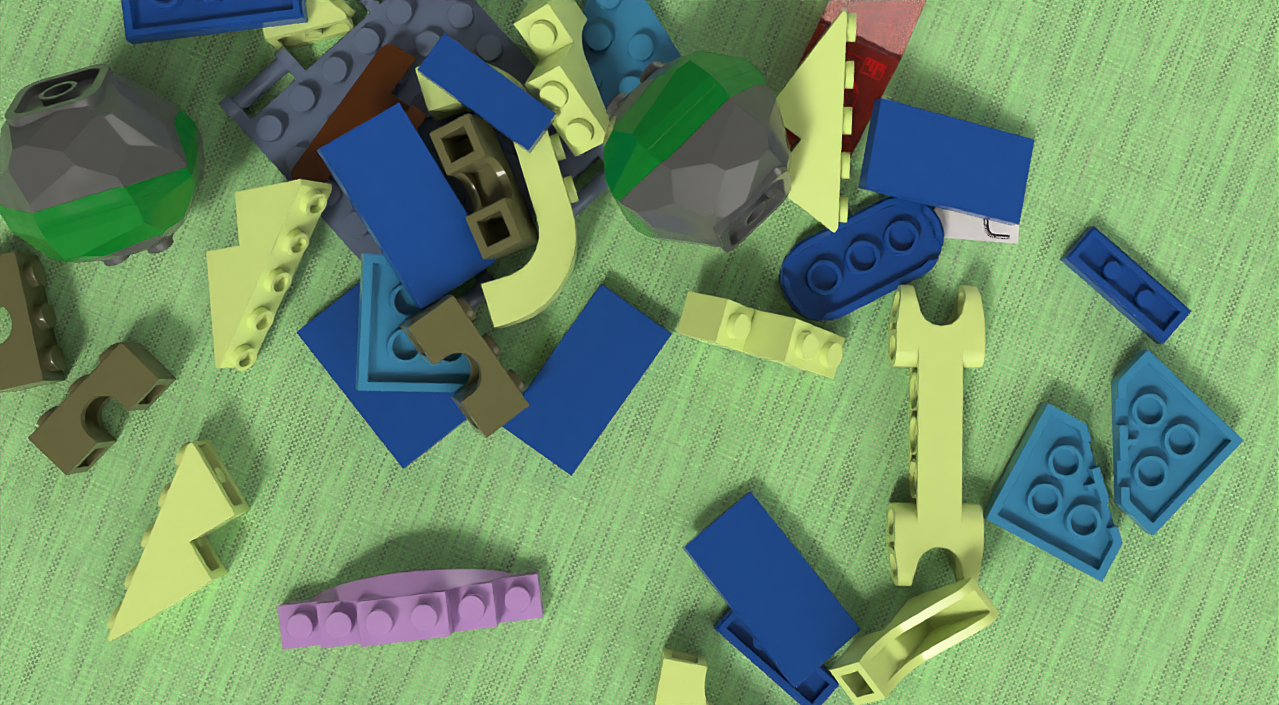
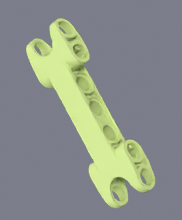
[886,285,985,586]

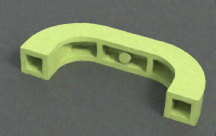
[415,64,579,329]

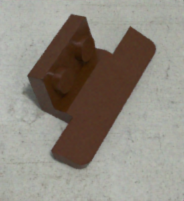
[291,44,427,183]

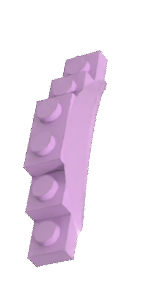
[278,569,544,650]

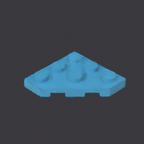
[582,0,681,109]
[355,253,470,392]
[1111,349,1244,535]
[983,403,1123,582]

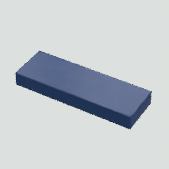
[417,33,557,153]
[1060,226,1192,344]
[713,608,840,705]

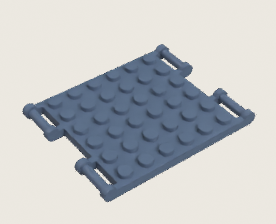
[219,0,609,310]

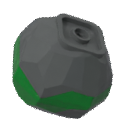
[603,51,792,253]
[0,63,205,266]

